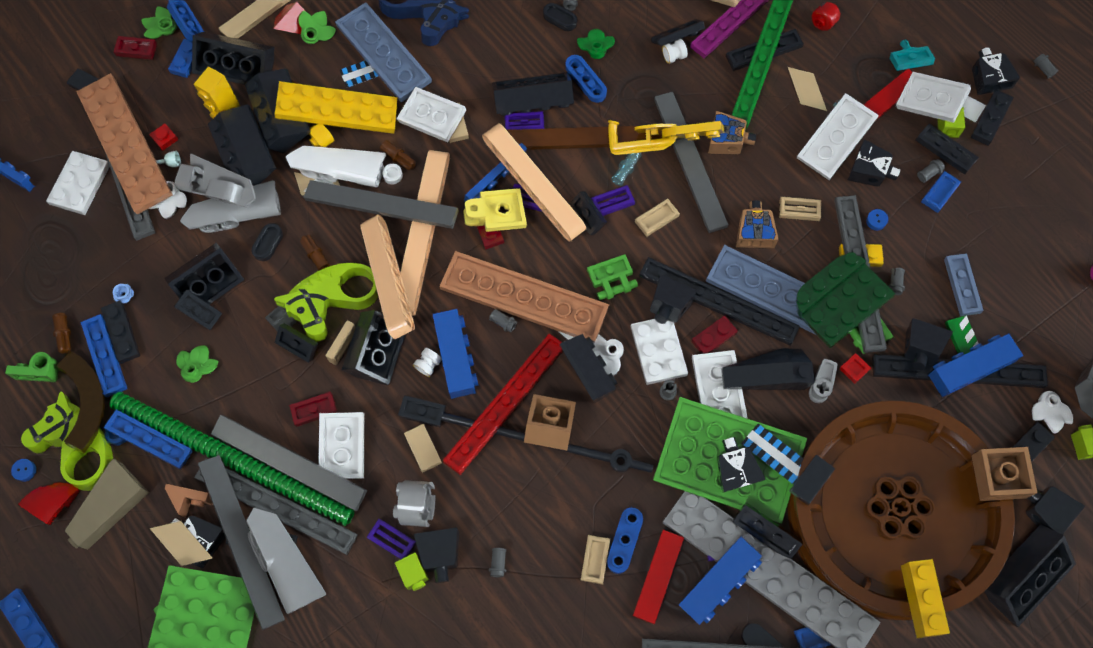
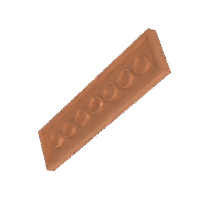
[76,73,173,215]
[440,251,609,343]

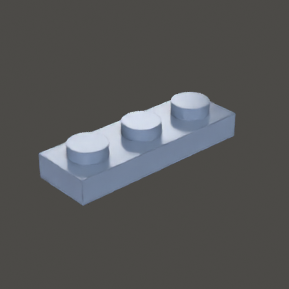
[944,253,984,316]

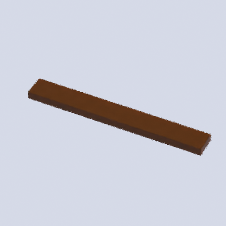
[507,126,662,150]

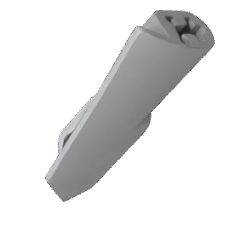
[175,154,256,207]
[180,180,281,233]
[246,508,326,614]

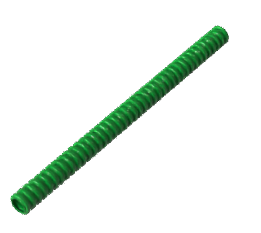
[110,391,355,526]

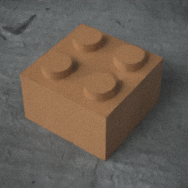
[524,394,576,450]
[972,447,1037,501]

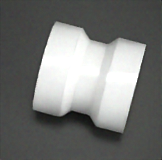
[662,39,688,64]
[413,348,442,377]

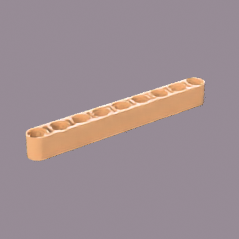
[400,150,450,316]

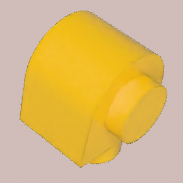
[309,124,335,147]

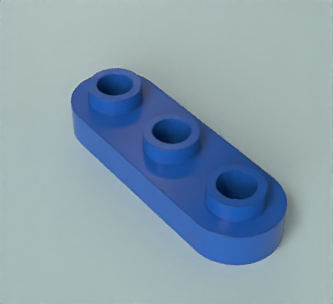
[167,0,204,41]
[566,55,607,103]
[607,508,643,574]

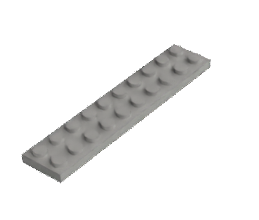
[663,487,881,648]

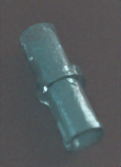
[611,153,642,186]

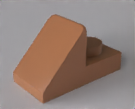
[165,484,213,518]

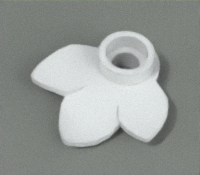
[149,181,187,219]
[592,338,624,376]
[1032,391,1073,434]

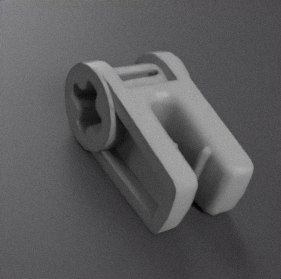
[808,359,837,403]

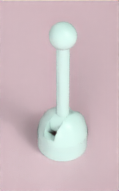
[156,151,181,167]

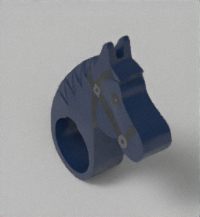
[379,0,469,46]

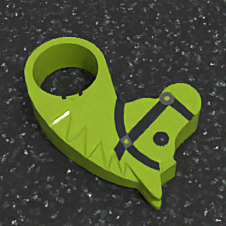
[274,263,378,342]
[21,392,113,491]

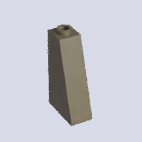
[65,459,150,550]

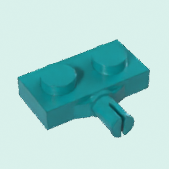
[890,39,935,71]

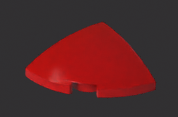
[18,482,80,525]

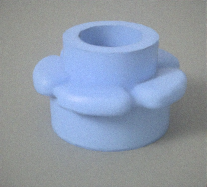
[113,284,134,303]

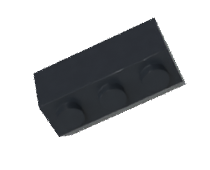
[165,243,245,304]
[342,310,405,385]
[559,334,618,404]

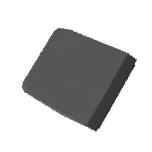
[265,306,296,332]

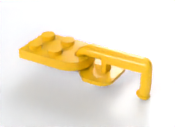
[608,120,724,155]

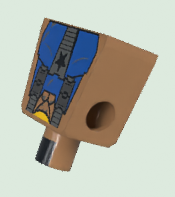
[708,111,756,154]
[736,200,778,248]

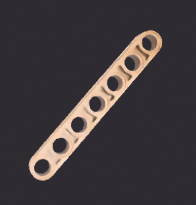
[482,123,586,242]
[360,214,415,339]

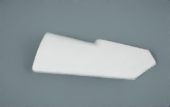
[286,146,386,188]

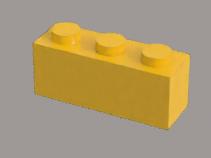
[194,66,240,118]
[901,559,950,638]

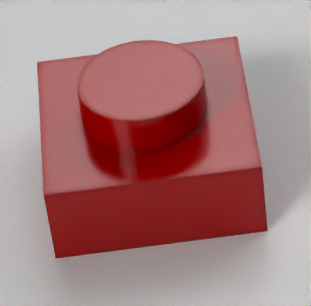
[149,123,179,151]
[840,353,871,384]

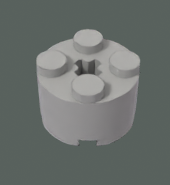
[393,480,435,527]

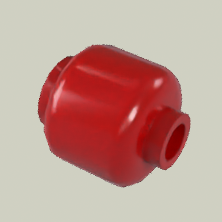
[811,2,840,31]

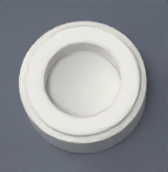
[382,164,403,184]

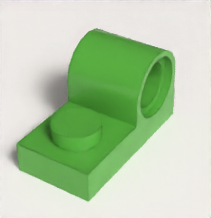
[5,352,59,382]

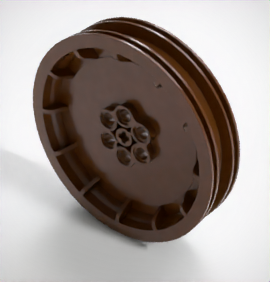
[787,401,1015,620]

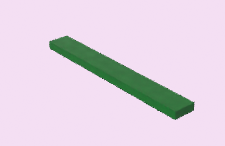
[731,0,793,130]

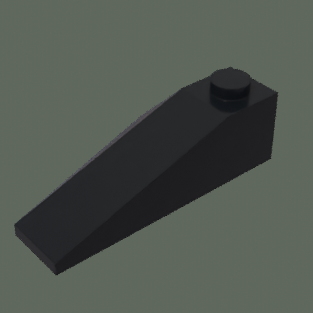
[721,348,815,390]

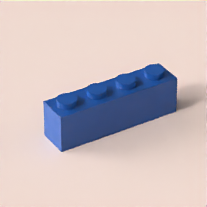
[433,309,479,399]
[928,334,1024,397]
[679,536,762,625]

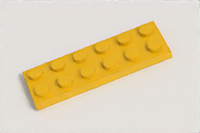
[275,81,397,134]

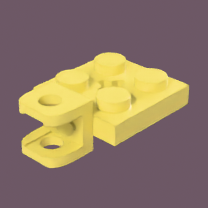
[463,188,527,232]

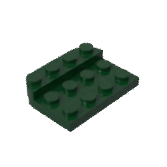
[796,252,895,348]

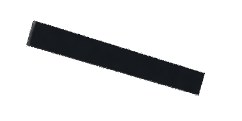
[639,257,800,346]
[872,354,1048,388]

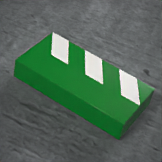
[945,315,979,354]

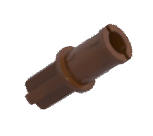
[380,140,416,170]
[300,235,330,271]
[52,313,71,354]

